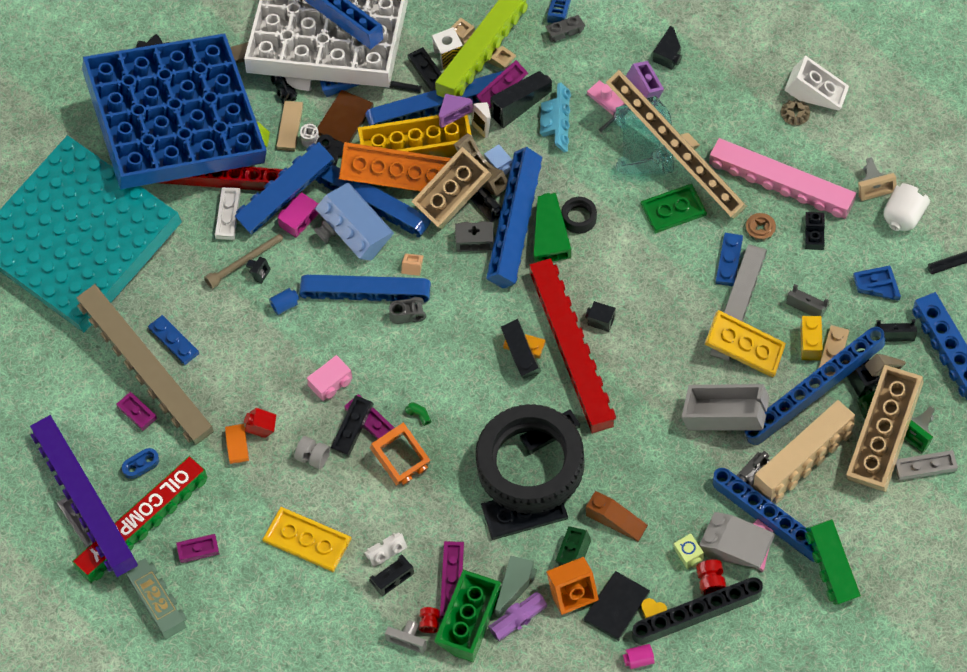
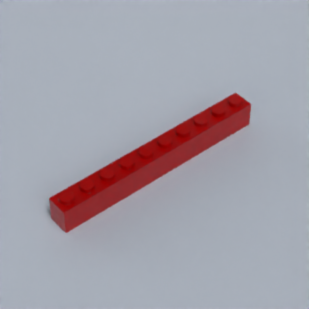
[529,258,616,434]

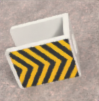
[432,27,463,70]

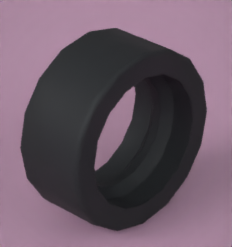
[561,196,597,234]

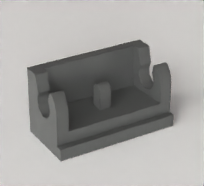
[786,284,829,317]

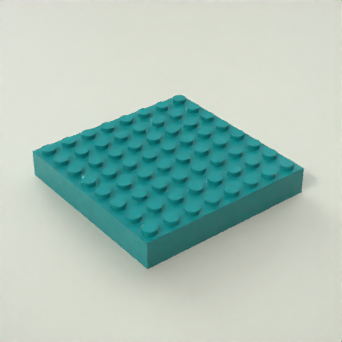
[0,135,182,333]

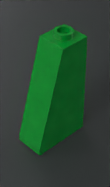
[534,193,571,263]

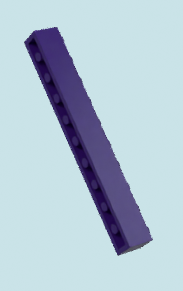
[30,415,138,577]

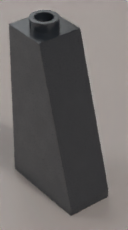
[490,71,552,128]

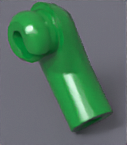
[405,402,432,426]

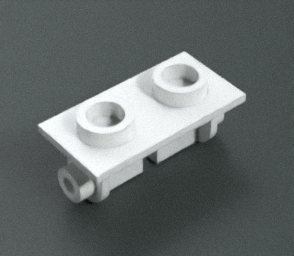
[364,532,407,568]

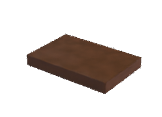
[317,90,374,144]

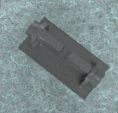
[545,15,585,42]
[736,451,770,487]

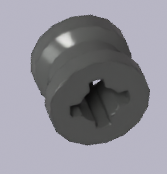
[314,220,337,244]

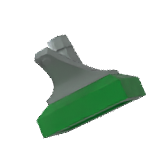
[904,406,935,453]

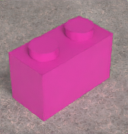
[278,192,319,238]

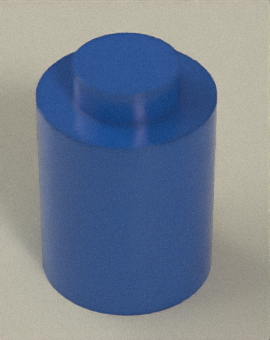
[269,288,299,315]

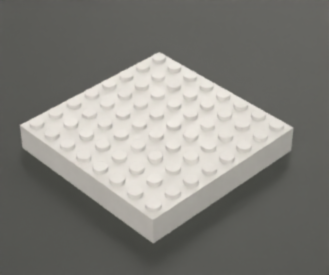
[244,0,408,88]

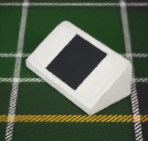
[472,102,491,138]

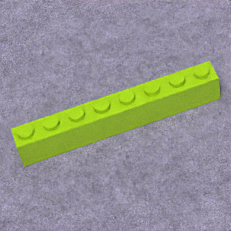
[435,0,528,97]

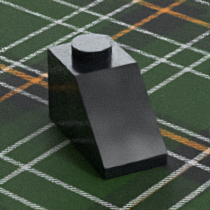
[653,26,682,70]

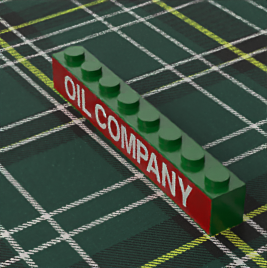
[72,456,208,583]

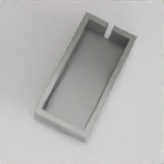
[681,384,770,431]

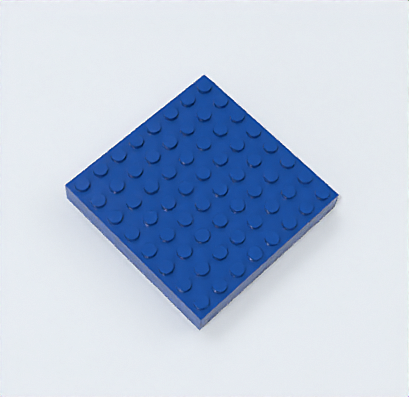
[82,33,267,189]

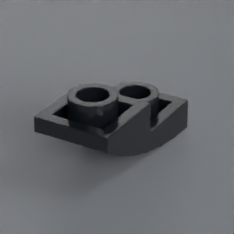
[805,212,825,250]

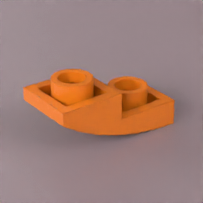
[225,424,249,464]

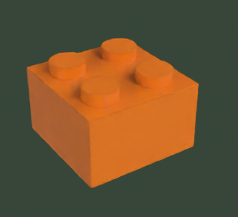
[546,557,599,615]

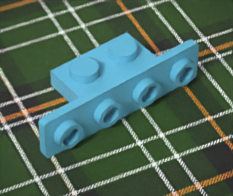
[540,83,571,152]

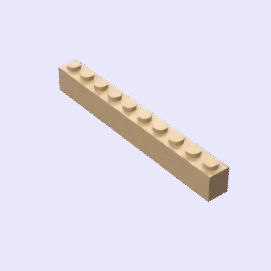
[606,70,747,219]

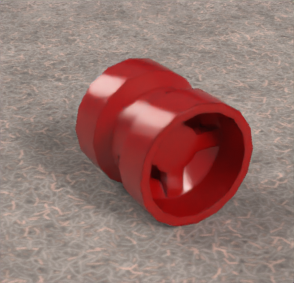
[418,607,440,633]

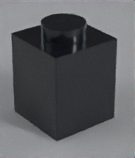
[585,301,616,332]

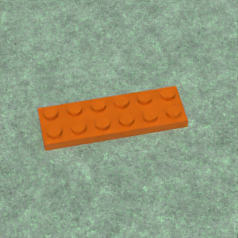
[339,142,451,191]

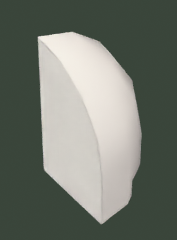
[285,77,315,91]

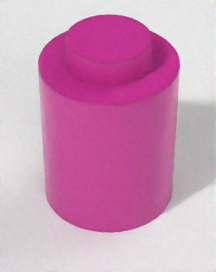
[623,644,655,670]

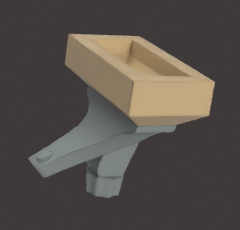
[858,157,897,201]

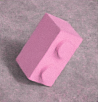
[307,355,353,401]

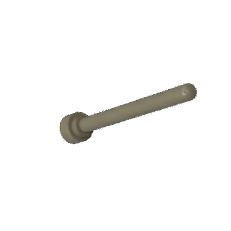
[204,234,283,289]

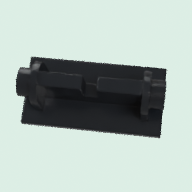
[271,75,297,105]
[470,187,502,222]

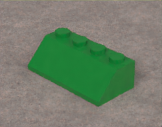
[434,569,501,663]

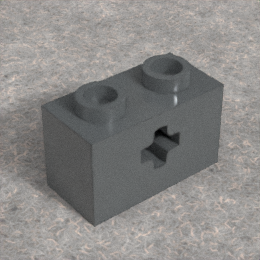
[455,221,494,252]

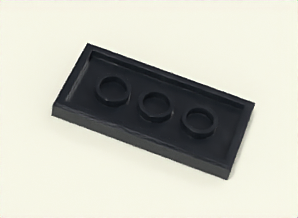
[481,500,568,540]

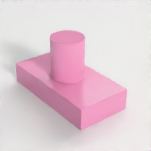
[587,80,625,115]

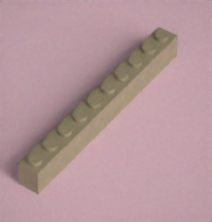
[76,284,214,446]

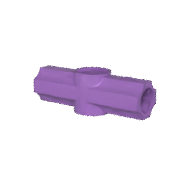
[488,591,547,641]

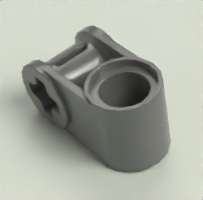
[389,297,427,324]

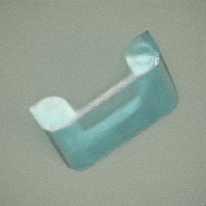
[614,96,674,175]

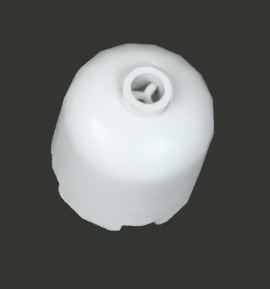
[884,183,930,231]

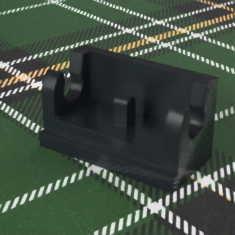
[875,319,917,342]
[842,350,880,397]
[369,554,414,597]

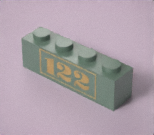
[125,558,187,640]

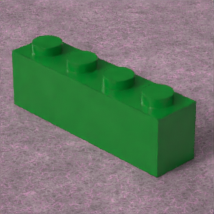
[805,519,861,605]

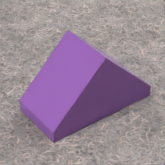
[439,94,473,128]

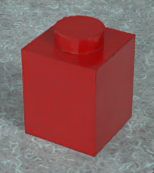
[244,408,277,438]

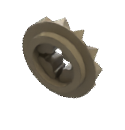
[781,99,811,125]

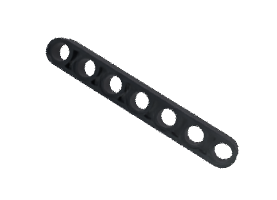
[632,577,763,645]

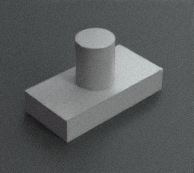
[385,620,427,654]

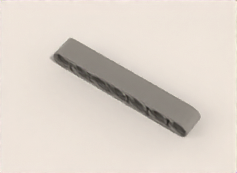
[710,244,767,361]

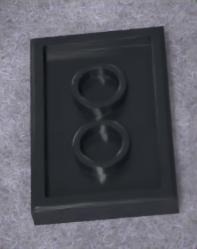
[584,571,650,641]

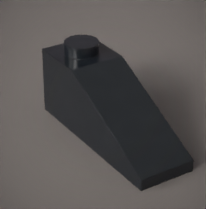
[501,319,541,379]

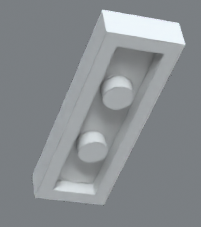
[215,187,241,240]

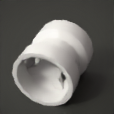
[300,124,319,148]

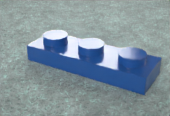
[716,233,743,286]
[148,315,199,365]

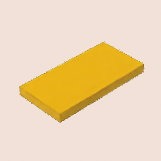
[704,310,786,377]
[262,507,352,572]

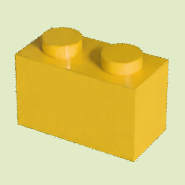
[800,316,823,361]

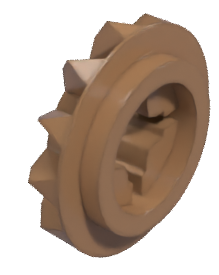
[746,213,776,240]

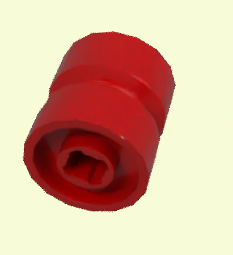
[696,559,726,595]

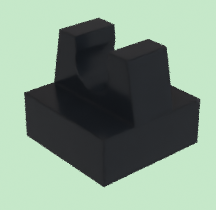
[246,257,271,284]

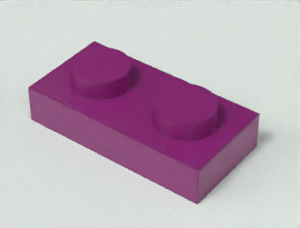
[116,391,157,431]
[176,534,220,563]

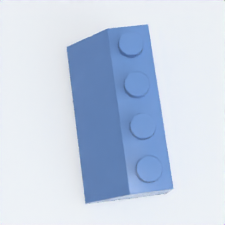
[315,183,394,261]

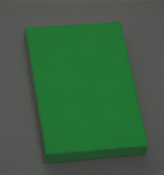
[640,183,707,234]

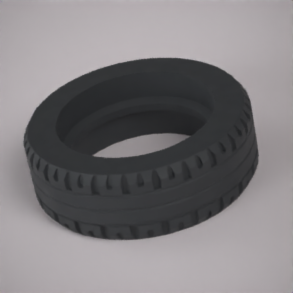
[476,404,585,514]

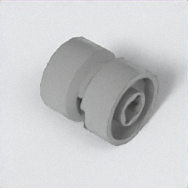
[294,436,331,470]

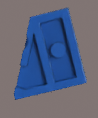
[853,265,901,301]

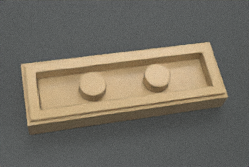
[277,101,303,151]

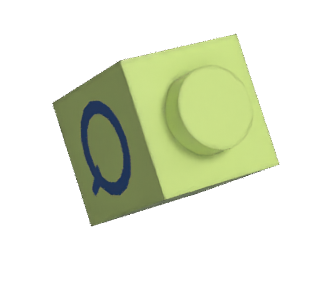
[674,534,704,569]

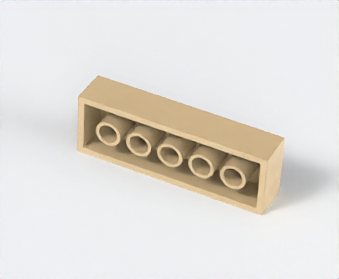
[846,365,924,492]
[753,400,855,503]

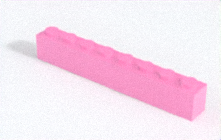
[709,138,856,219]

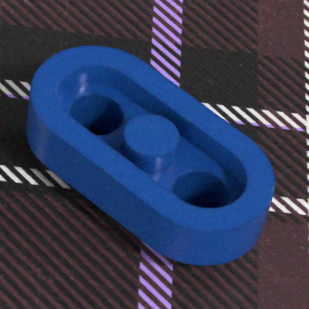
[122,448,159,479]

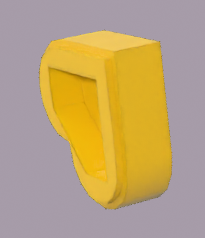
[641,598,667,618]

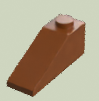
[586,491,648,542]

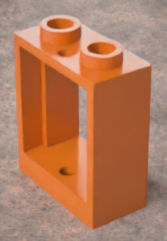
[370,422,431,486]

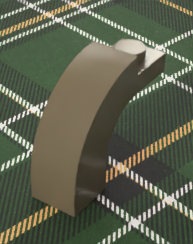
[454,133,508,196]

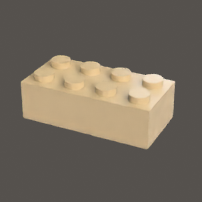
[411,147,492,229]

